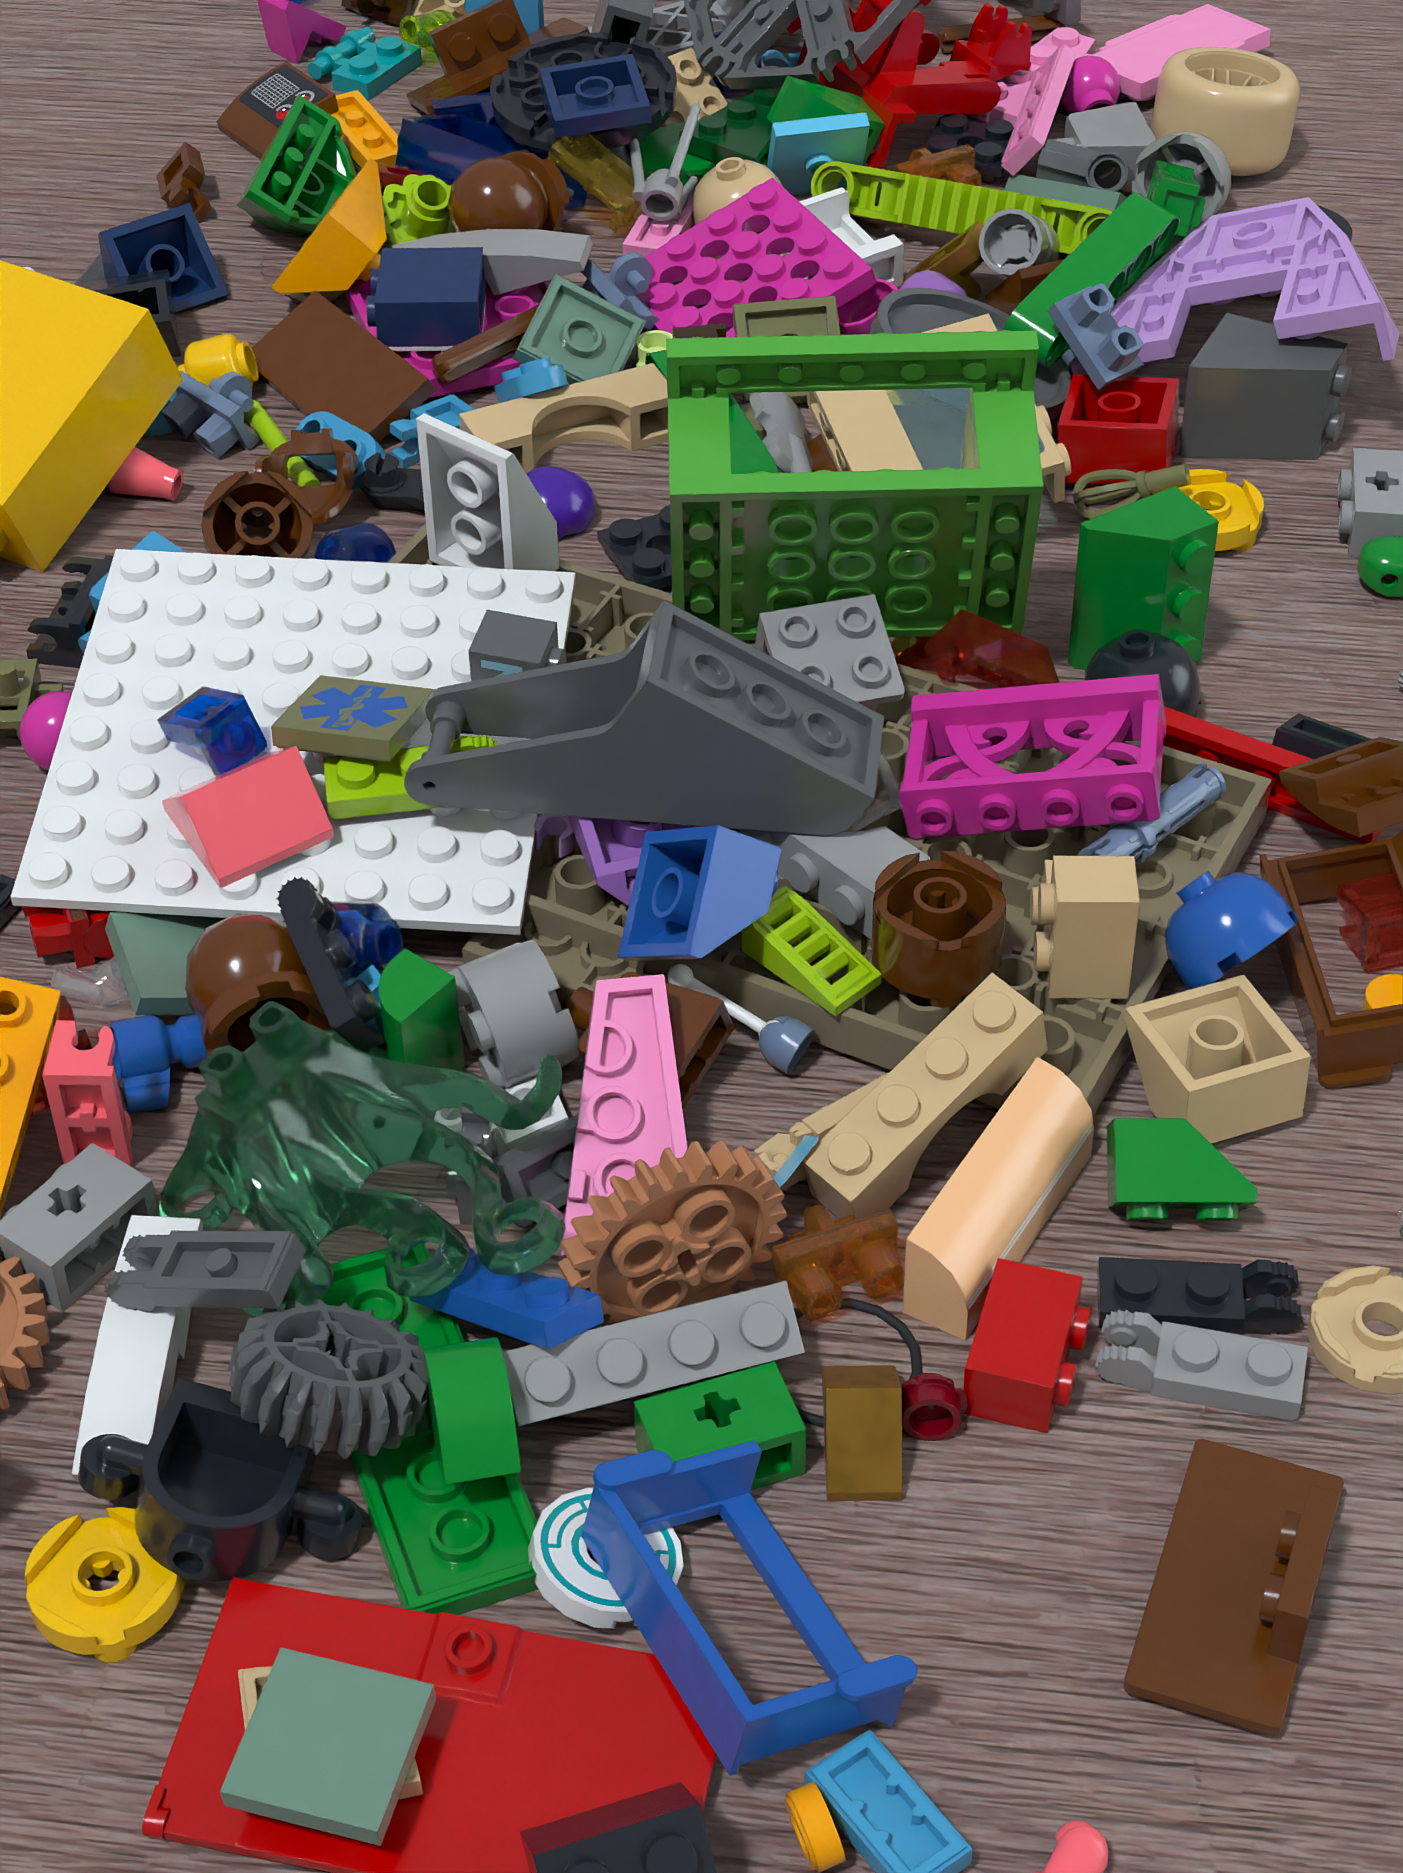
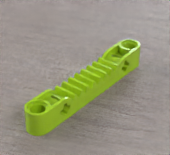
[811,161,1114,254]

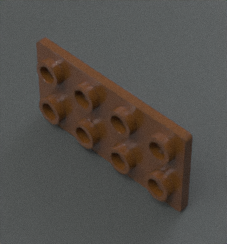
[406,0,590,117]
[1123,1439,1344,1737]

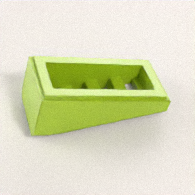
[741,886,882,1017]

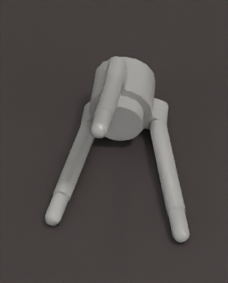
[630,103,701,221]

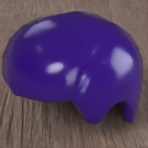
[527,466,595,541]

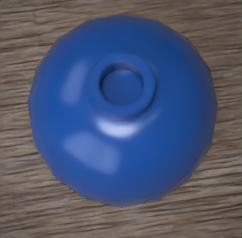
[1164,870,1299,990]

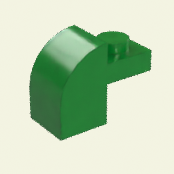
[423,1337,521,1485]

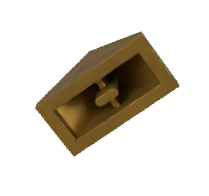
[822,1365,902,1501]

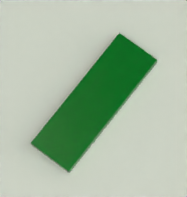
[289,1238,538,1615]

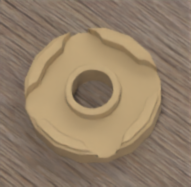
[1307,1266,1403,1395]

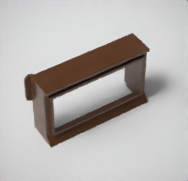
[1260,830,1403,1089]

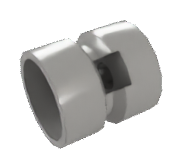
[979,208,1060,277]

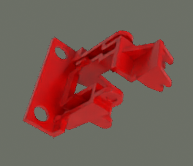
[797,0,1032,169]

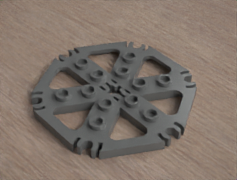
[684,0,920,89]

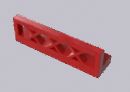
[1163,706,1381,844]

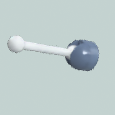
[667,964,815,1074]

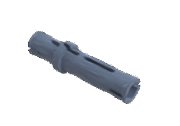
[1077,763,1226,863]

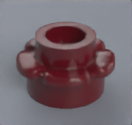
[901,1373,968,1441]

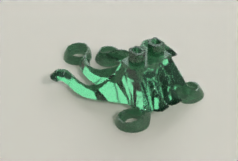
[158,1001,566,1317]

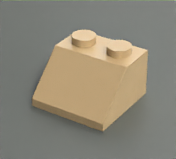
[1124,975,1311,1144]

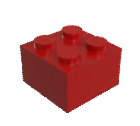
[1058,374,1179,488]

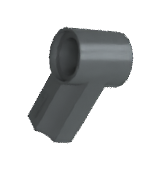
[1036,138,1135,197]

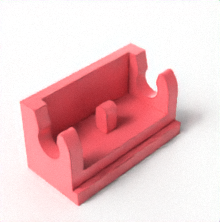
[42,1020,134,1167]

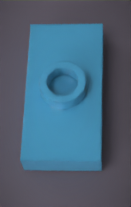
[804,1729,973,1873]

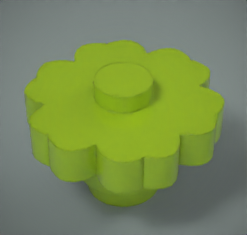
[382,174,456,248]

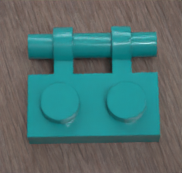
[307,27,422,101]

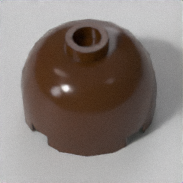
[201,471,314,559]

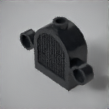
[78,1377,362,1581]

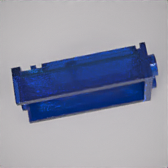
[395,113,593,210]

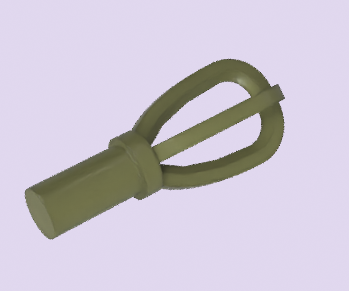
[1073,463,1191,519]

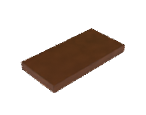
[251,291,435,452]

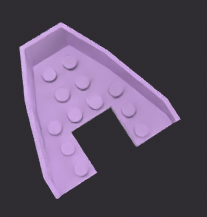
[1071,197,1400,375]

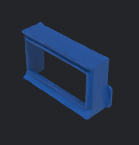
[581,1440,918,1776]

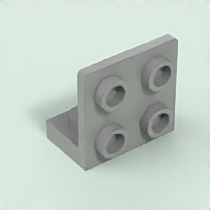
[754,594,905,706]

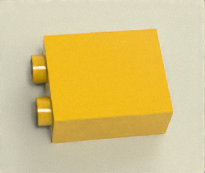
[0,260,183,573]

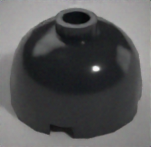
[1084,630,1201,718]

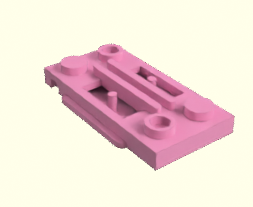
[1078,4,1271,101]

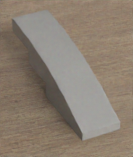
[391,229,593,296]

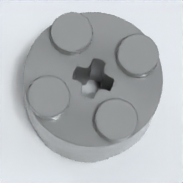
[446,939,580,1095]

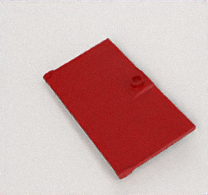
[142,1577,735,1873]

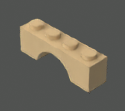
[459,363,669,474]
[801,973,1048,1236]

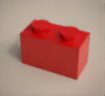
[963,1258,1092,1433]

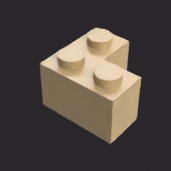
[1030,856,1140,999]

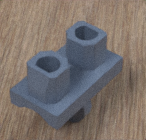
[581,253,659,330]
[1047,283,1144,390]
[162,371,260,459]

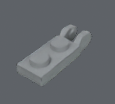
[1095,1310,1308,1421]

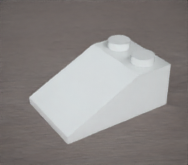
[416,413,559,571]

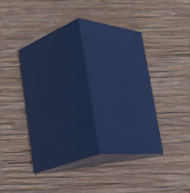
[98,203,229,315]

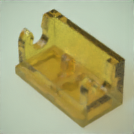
[547,133,646,233]

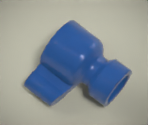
[109,1014,211,1114]

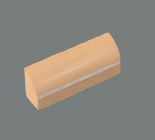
[903,1057,1094,1341]

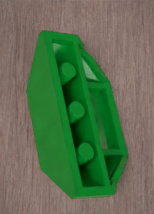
[237,95,357,235]

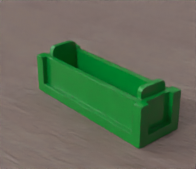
[1146,160,1205,237]

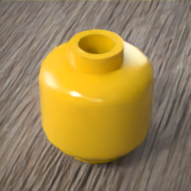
[178,334,259,387]

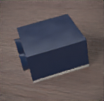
[366,247,486,351]

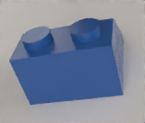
[618,825,782,961]

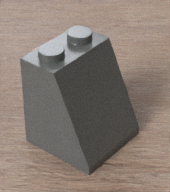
[1179,313,1352,460]

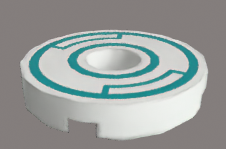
[528,1488,684,1629]

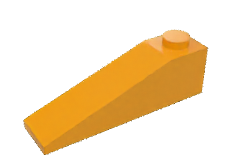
[271,157,387,294]

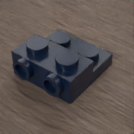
[539,54,652,138]

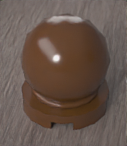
[447,150,569,232]
[185,913,333,1083]

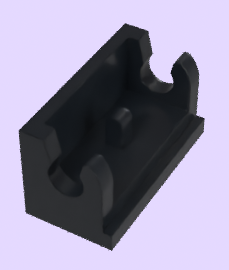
[26,555,114,668]

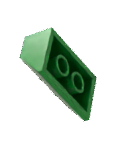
[1068,486,1219,670]

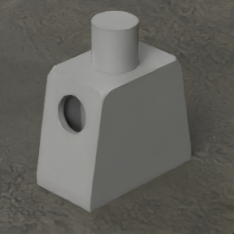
[1042,102,1157,189]

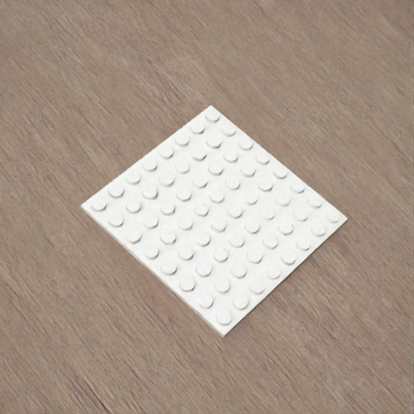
[11,549,576,935]

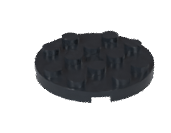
[490,33,678,158]

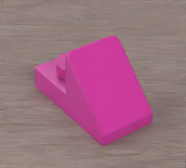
[257,0,347,63]

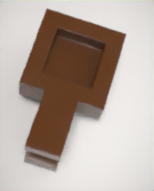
[156,142,211,223]

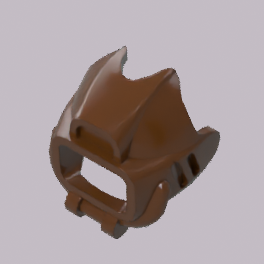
[255,428,358,525]

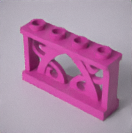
[899,674,1167,839]

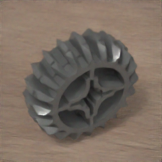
[228,1299,429,1459]

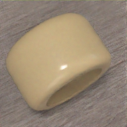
[1150,47,1300,176]

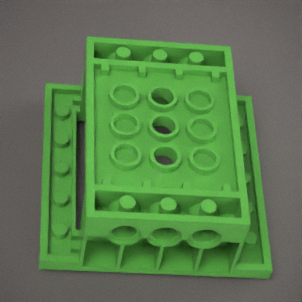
[666,330,1043,641]

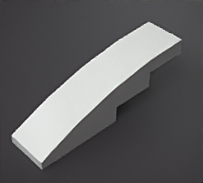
[71,1215,204,1482]

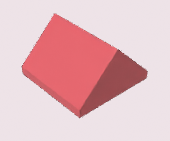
[162,746,334,888]

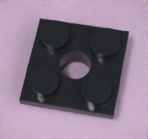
[919,114,1014,184]
[597,505,672,592]

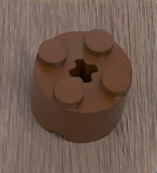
[871,851,1006,1008]

